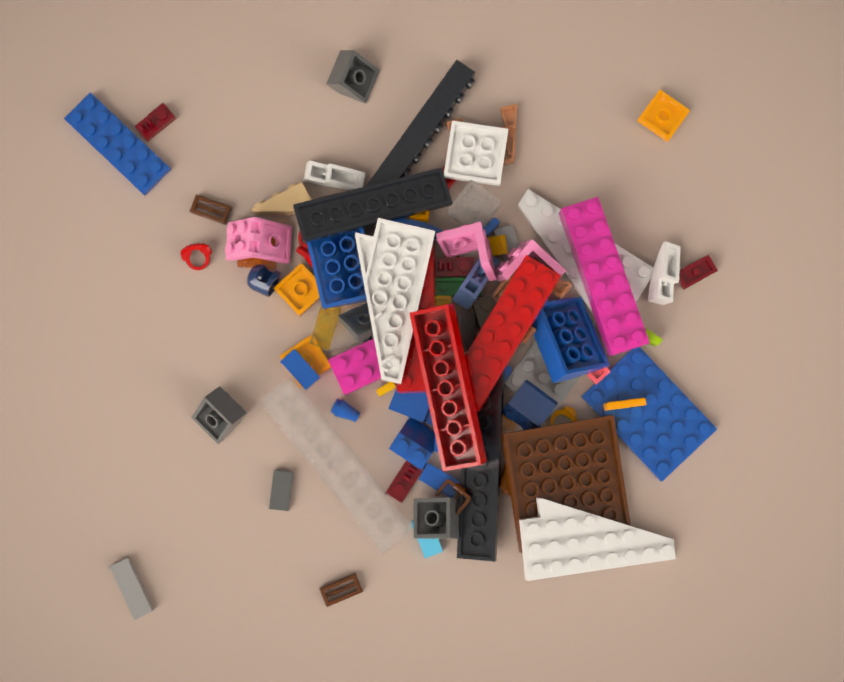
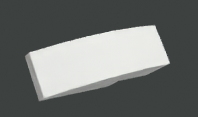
[303,160,366,190]
[648,241,681,305]

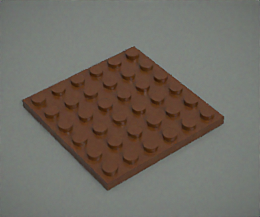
[501,415,631,553]

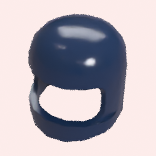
[247,264,282,297]

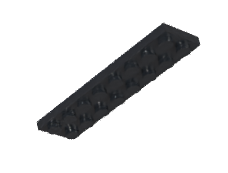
[293,168,453,243]

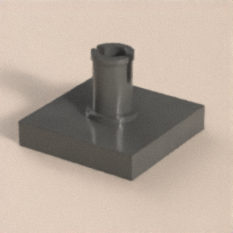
[338,303,373,342]

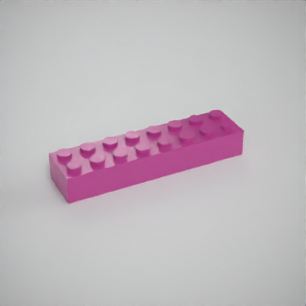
[558,197,650,357]

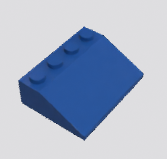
[307,228,367,309]
[532,297,610,383]

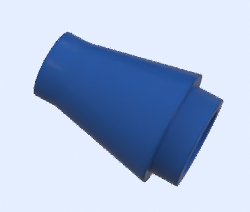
[330,398,360,422]

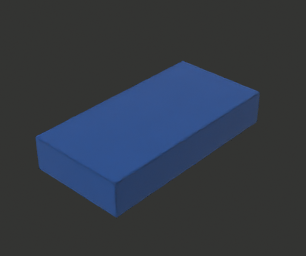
[280,349,321,390]
[418,463,460,498]

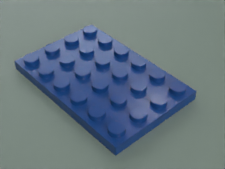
[581,347,717,482]

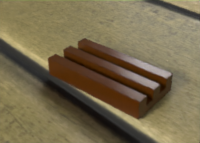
[189,194,232,225]
[319,573,363,607]

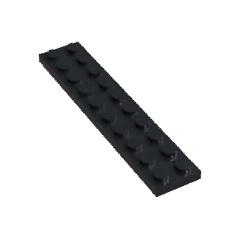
[457,371,505,562]

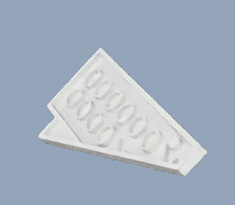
[518,189,653,316]
[355,218,435,384]
[519,498,676,581]

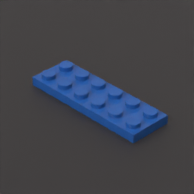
[64,92,171,196]

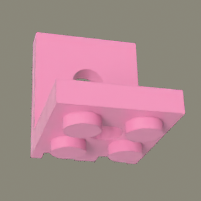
[225,217,292,264]
[436,222,497,281]
[495,239,566,281]

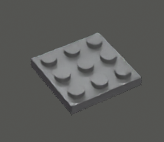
[504,340,581,418]

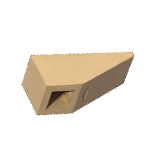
[251,182,311,216]

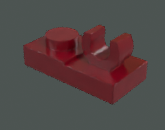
[134,103,177,142]
[436,257,474,277]
[385,460,423,503]

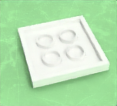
[444,121,508,186]

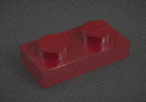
[679,254,718,290]

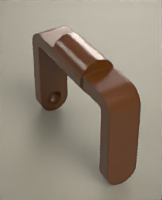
[435,479,471,515]

